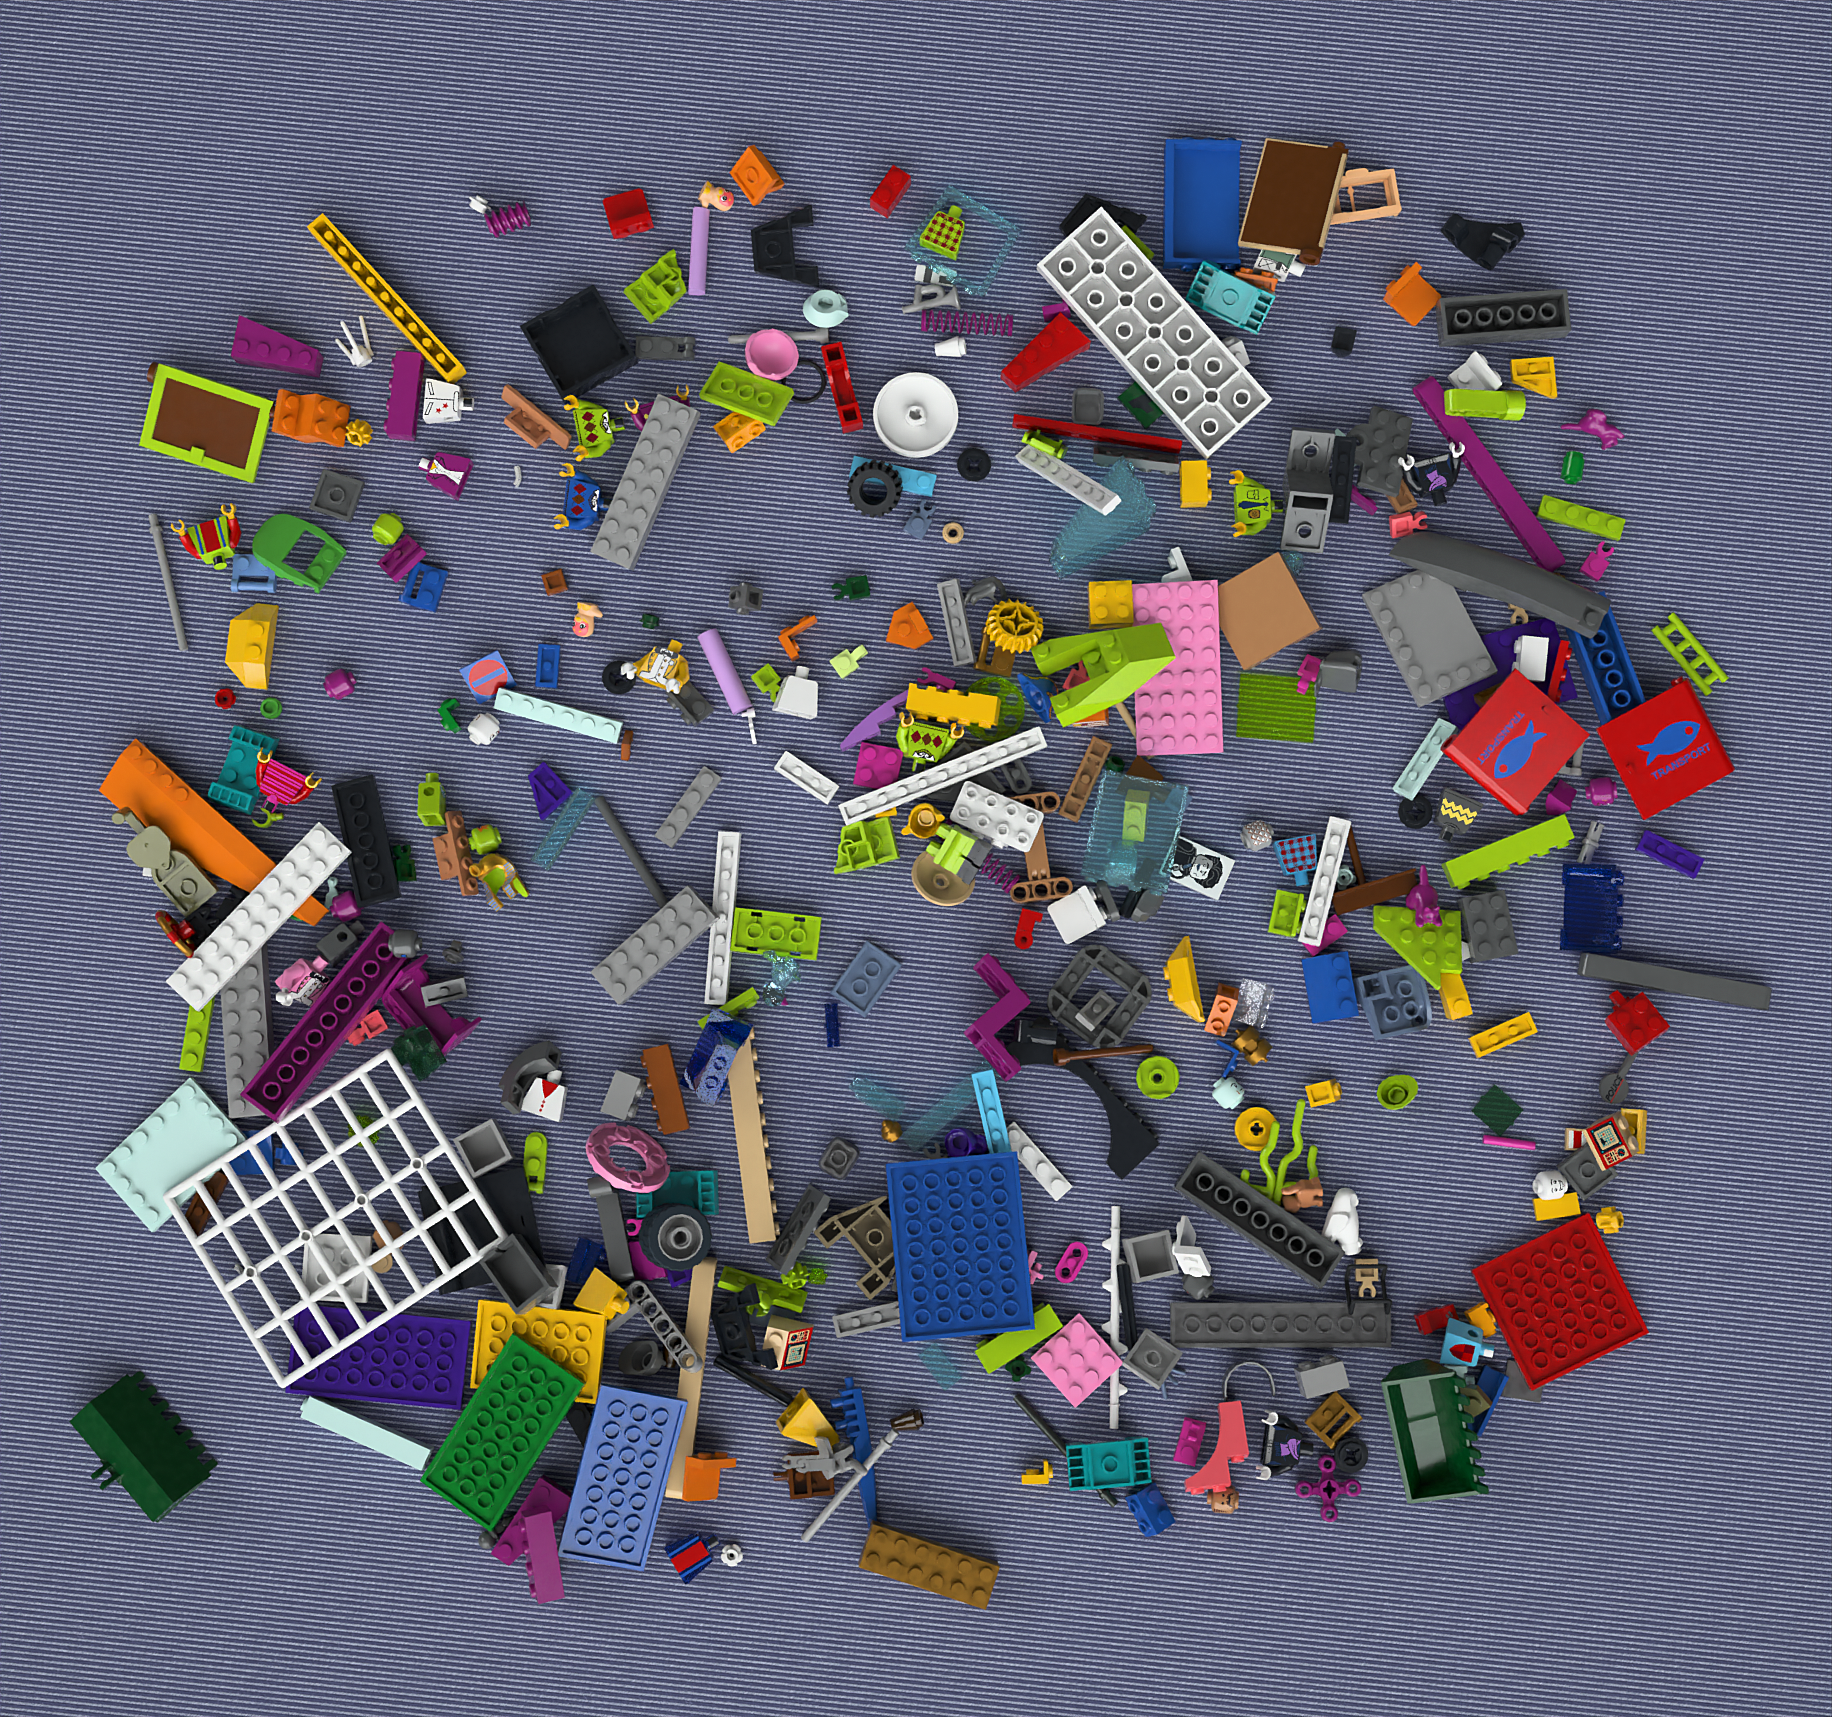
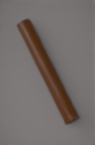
[1347,825,1366,886]

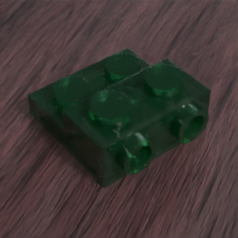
[391,1024,447,1082]

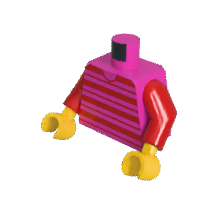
[255,747,322,813]

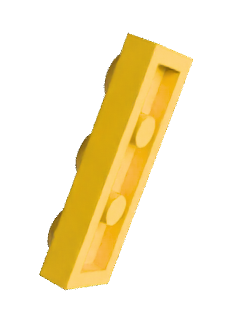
[1468,1012,1538,1058]

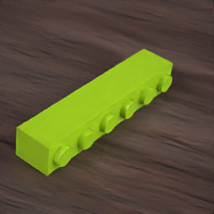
[1441,814,1575,890]

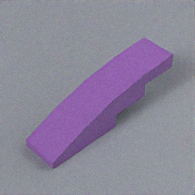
[840,690,908,752]

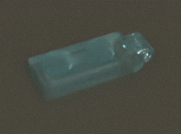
[848,1077,907,1122]

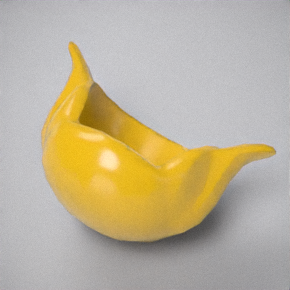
[901,803,945,839]

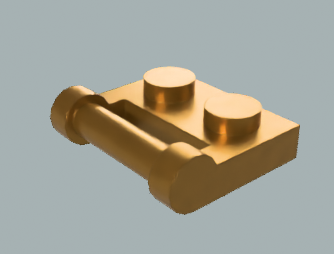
[973,627,1016,678]
[1304,1391,1363,1450]

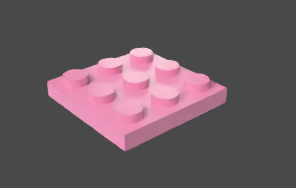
[1031,1313,1123,1408]

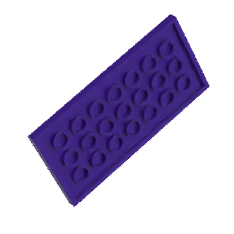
[285,1306,472,1410]

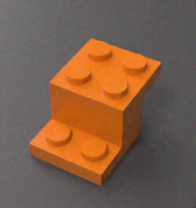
[272,389,350,447]

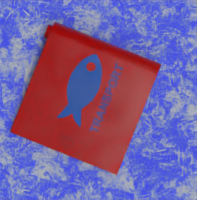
[1440,668,1590,816]
[1596,676,1735,820]

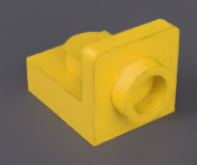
[1305,1078,1342,1108]
[1021,1459,1053,1484]

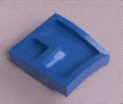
[229,1130,275,1175]

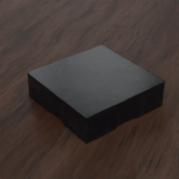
[520,284,638,404]

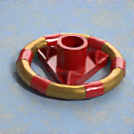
[155,910,197,958]

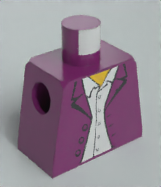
[419,452,474,501]

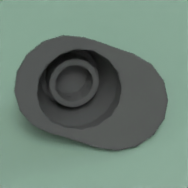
[618,1341,666,1376]

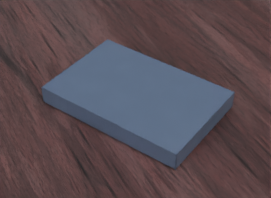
[830,940,902,1018]

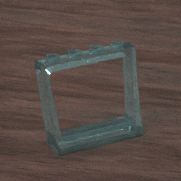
[904,185,1023,297]

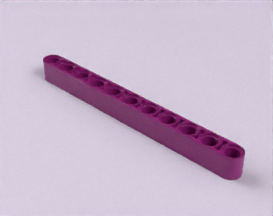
[1412,376,1566,572]

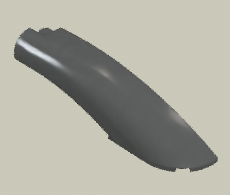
[1388,532,1611,639]

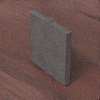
[1502,1360,1545,1403]

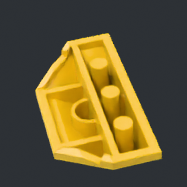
[225,603,279,690]
[1163,936,1205,1023]

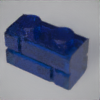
[565,1236,607,1285]

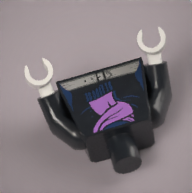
[1398,442,1465,506]
[1256,1409,1314,1480]

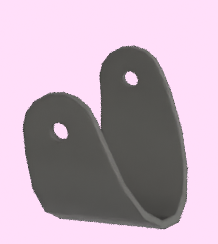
[1222,1360,1275,1402]

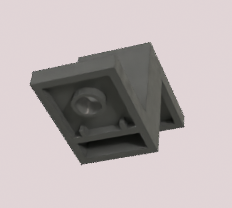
[1280,427,1336,554]

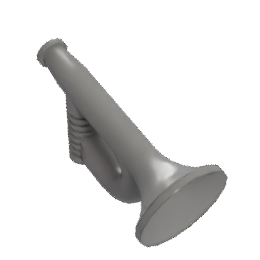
[902,284,961,314]

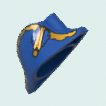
[1017,672,1059,723]

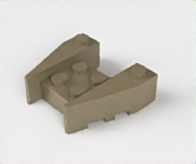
[813,1196,895,1300]

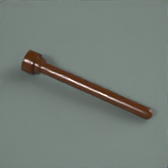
[1053,1044,1154,1066]

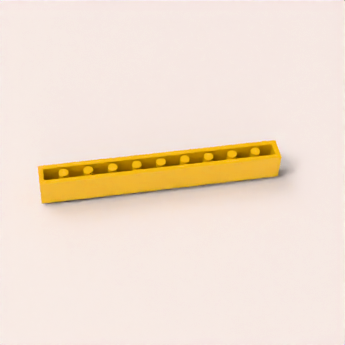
[307,213,467,384]

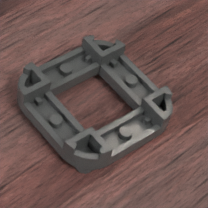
[1047,945,1152,1049]

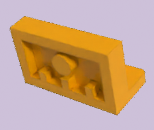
[713,412,766,453]

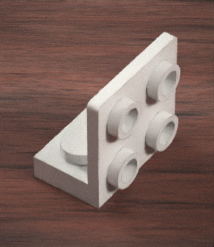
[1447,351,1502,391]

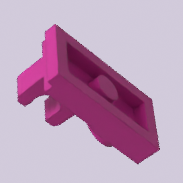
[1173,1417,1206,1467]

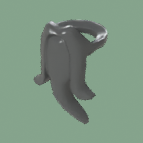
[964,576,1007,607]

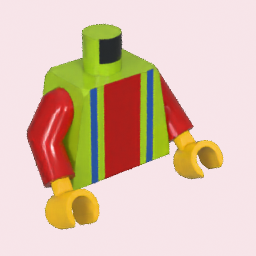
[171,503,242,570]

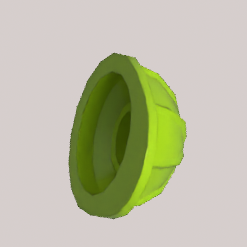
[1377,1075,1418,1110]

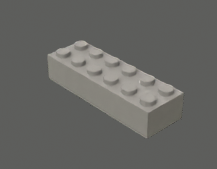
[590,885,720,1005]

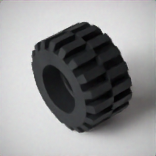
[847,460,903,518]

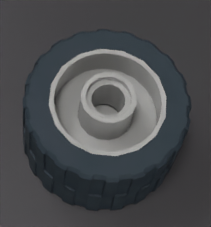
[639,1203,712,1271]

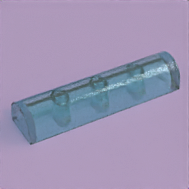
[530,787,595,871]

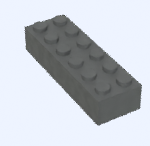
[1435,289,1571,347]

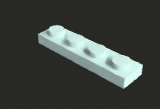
[1392,718,1459,800]

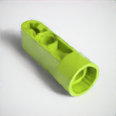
[1444,389,1526,421]

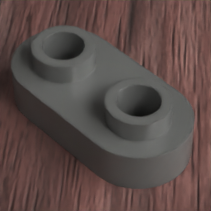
[1000,758,1032,795]
[1093,879,1120,922]

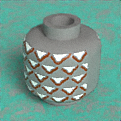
[1240,820,1274,851]

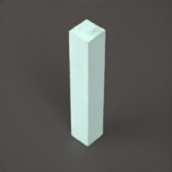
[300,1396,434,1471]

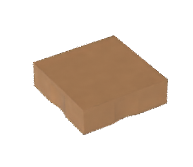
[1218,552,1323,670]

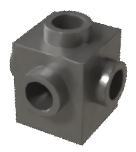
[728,583,763,615]

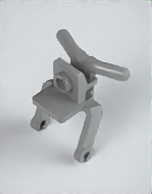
[782,1436,868,1480]

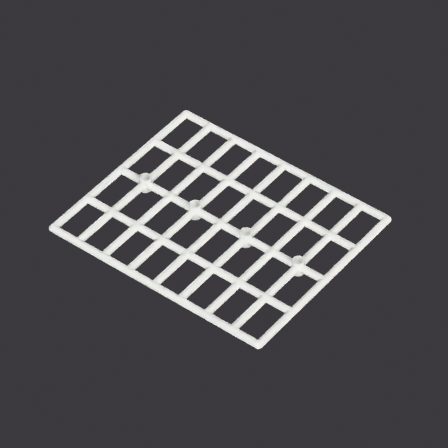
[163,1049,509,1388]

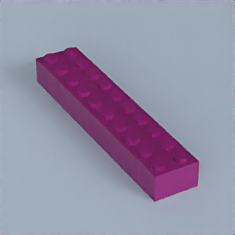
[240,922,412,1124]

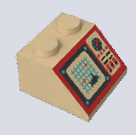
[1582,1111,1640,1171]
[761,1314,814,1370]

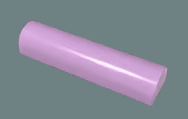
[688,207,710,296]
[697,628,752,715]

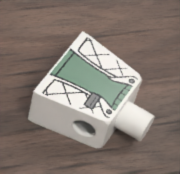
[1253,249,1306,282]

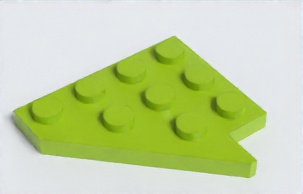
[1373,906,1462,990]

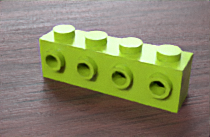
[974,1302,1063,1374]

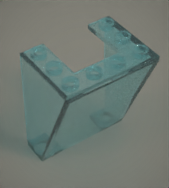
[1048,456,1157,580]
[1080,769,1189,896]

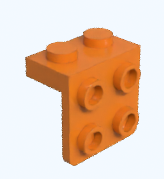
[1383,262,1441,326]
[682,1451,737,1502]

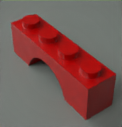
[821,342,863,434]

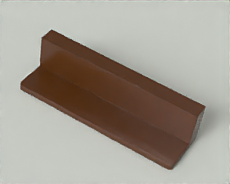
[1331,868,1418,916]

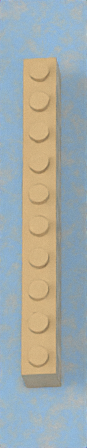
[722,1022,780,1244]

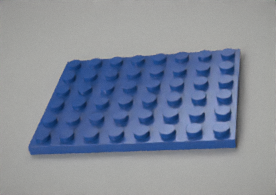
[885,1151,1035,1342]

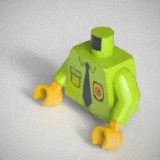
[1229,470,1283,537]

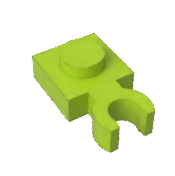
[751,663,781,703]

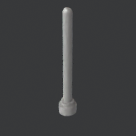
[728,327,829,344]

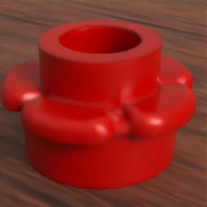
[215,688,236,709]

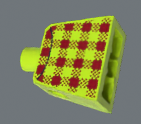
[920,205,965,261]

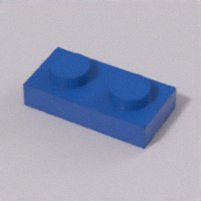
[535,644,561,689]

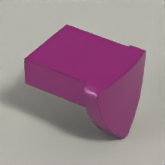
[1042,299,1071,322]
[1545,779,1578,815]

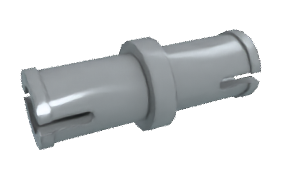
[1576,821,1604,866]

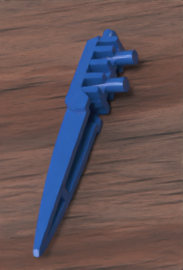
[830,1376,877,1528]

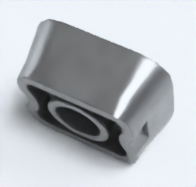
[1072,388,1104,426]
[818,1137,860,1180]

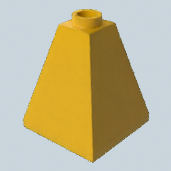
[776,1388,840,1448]

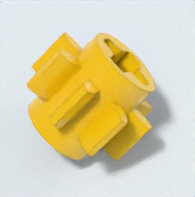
[345,419,373,447]
[1596,1206,1624,1234]

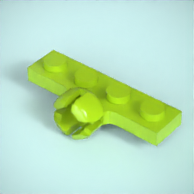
[718,1266,808,1317]

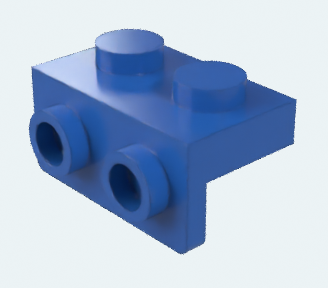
[1125,1482,1176,1537]

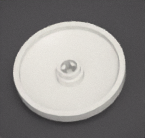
[873,372,958,458]

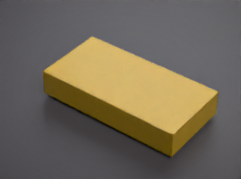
[1532,1192,1581,1221]

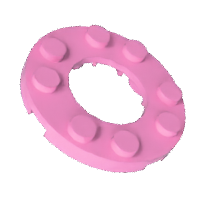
[586,1123,670,1193]

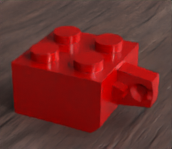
[1605,990,1670,1056]

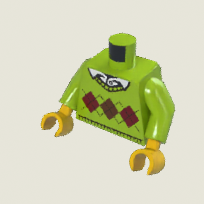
[564,395,625,461]
[896,712,964,773]

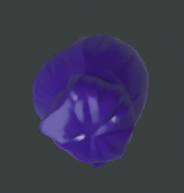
[944,1127,987,1158]

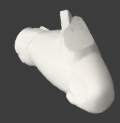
[1321,1188,1363,1255]

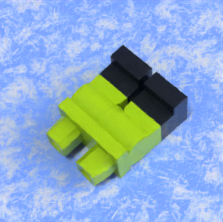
[926,823,993,885]

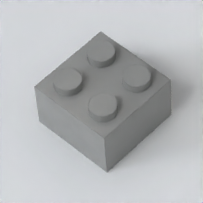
[600,1070,647,1121]
[453,1119,516,1178]
[1122,1230,1179,1283]
[1294,1355,1350,1399]

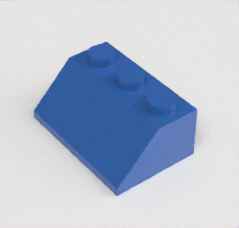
[1301,951,1359,1024]

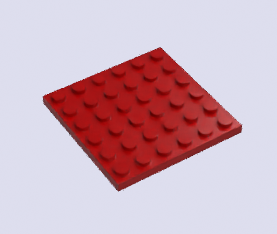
[1470,1213,1649,1391]

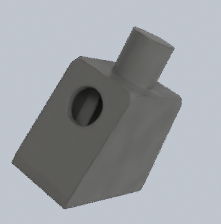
[316,920,365,967]

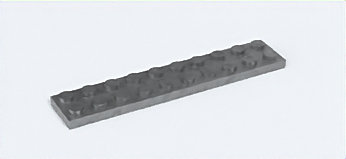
[1170,1302,1391,1348]

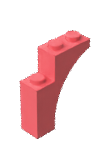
[1184,1401,1249,1495]

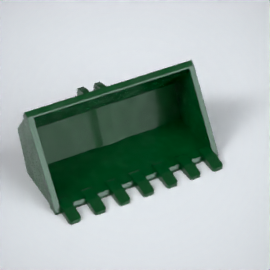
[1381,1358,1489,1504]
[69,1371,218,1523]

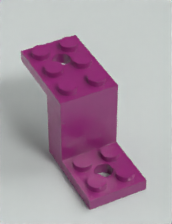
[963,953,1031,1082]

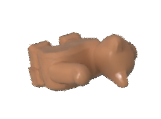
[1281,1177,1323,1213]

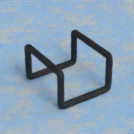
[1344,1264,1392,1315]

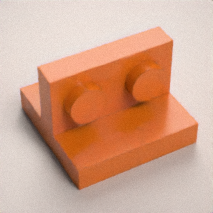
[729,145,785,206]

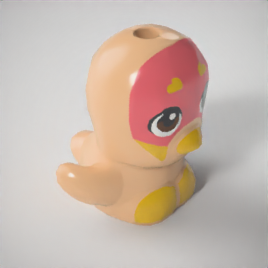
[698,181,734,211]
[572,602,603,637]

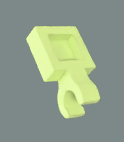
[829,645,868,679]

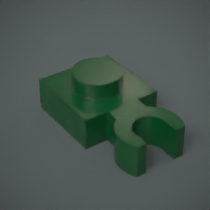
[832,575,871,601]
[393,845,417,882]

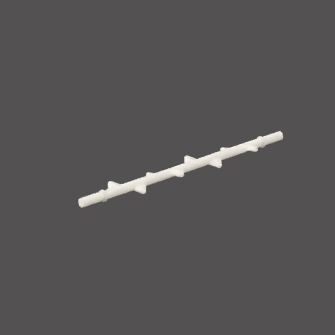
[1102,1206,1128,1429]

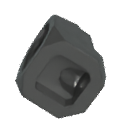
[1131,888,1164,923]

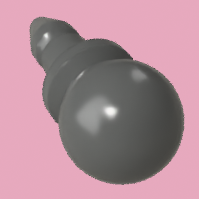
[478,1515,514,1549]

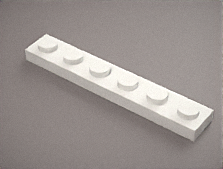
[1298,816,1351,947]

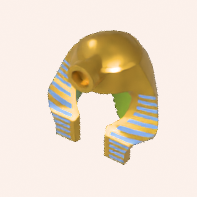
[469,853,529,912]

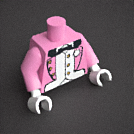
[275,954,329,1007]

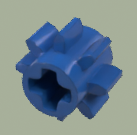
[275,1142,304,1165]

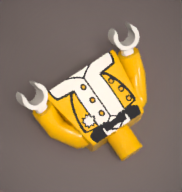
[621,639,690,694]

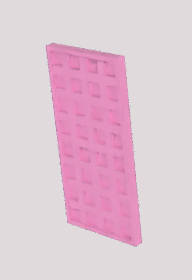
[1132,580,1224,756]

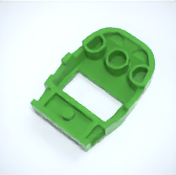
[252,514,347,594]

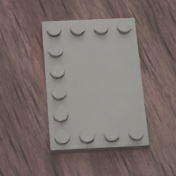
[1362,570,1498,708]

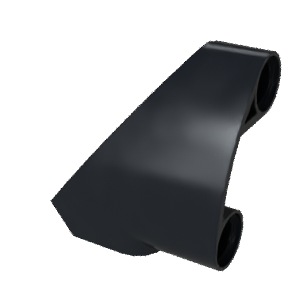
[1441,213,1525,270]

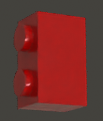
[870,165,911,219]

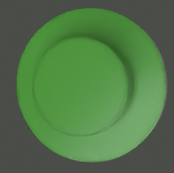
[260,697,282,719]

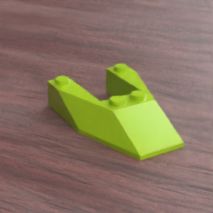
[1031,623,1176,727]

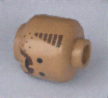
[1207,1485,1239,1514]

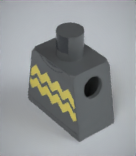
[1434,788,1484,843]

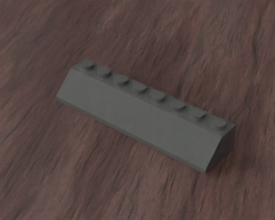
[1172,1151,1345,1289]

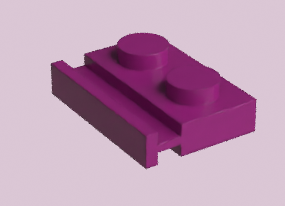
[377,534,427,583]

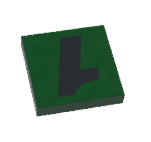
[1117,382,1164,430]

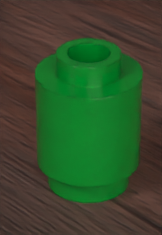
[1560,451,1585,484]

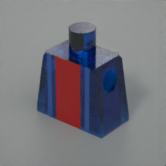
[664,1531,721,1585]

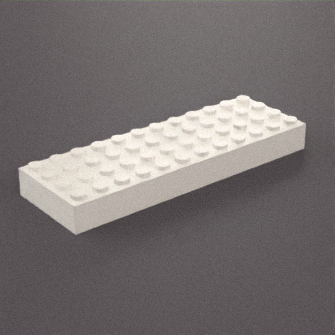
[1037,207,1272,460]

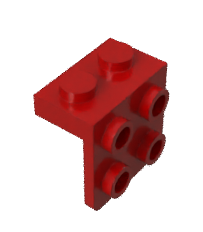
[603,188,654,239]

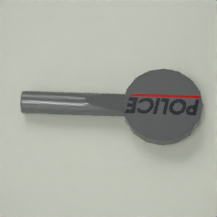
[1599,1051,1639,1104]

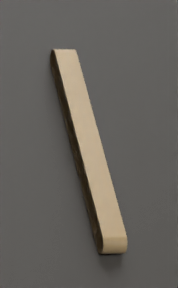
[665,1257,717,1499]

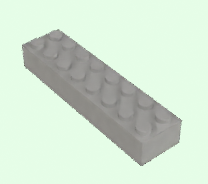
[590,393,701,571]
[220,942,275,1119]

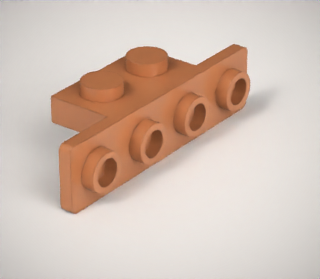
[501,384,572,450]
[432,811,479,896]

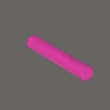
[1483,1135,1536,1150]

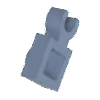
[903,500,936,541]

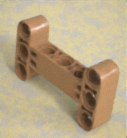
[1007,792,1073,904]

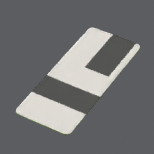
[915,265,957,287]

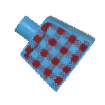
[1272,834,1317,887]

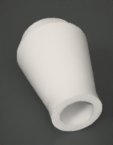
[935,336,967,357]

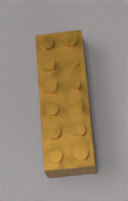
[858,1520,1000,1610]

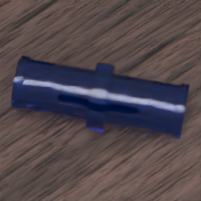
[824,1003,841,1048]

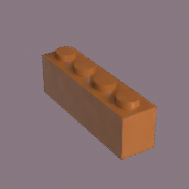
[640,1044,691,1135]

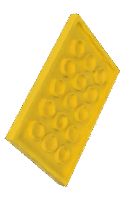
[470,1299,607,1404]

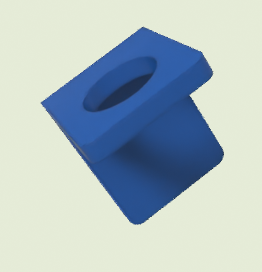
[1214,1039,1239,1078]

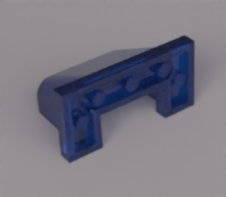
[679,1007,753,1107]

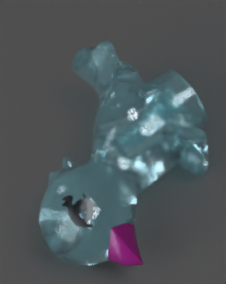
[762,950,802,1007]

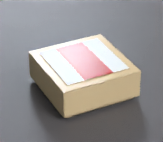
[1564,1128,1587,1151]

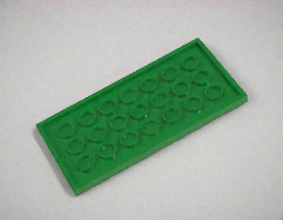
[420,1332,586,1532]

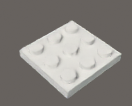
[300,1233,373,1303]

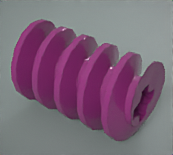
[483,200,531,238]

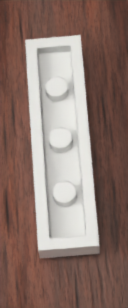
[1007,1122,1072,1201]

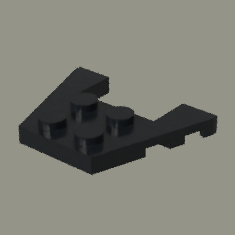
[1059,194,1147,238]
[751,205,819,287]
[710,1283,778,1370]

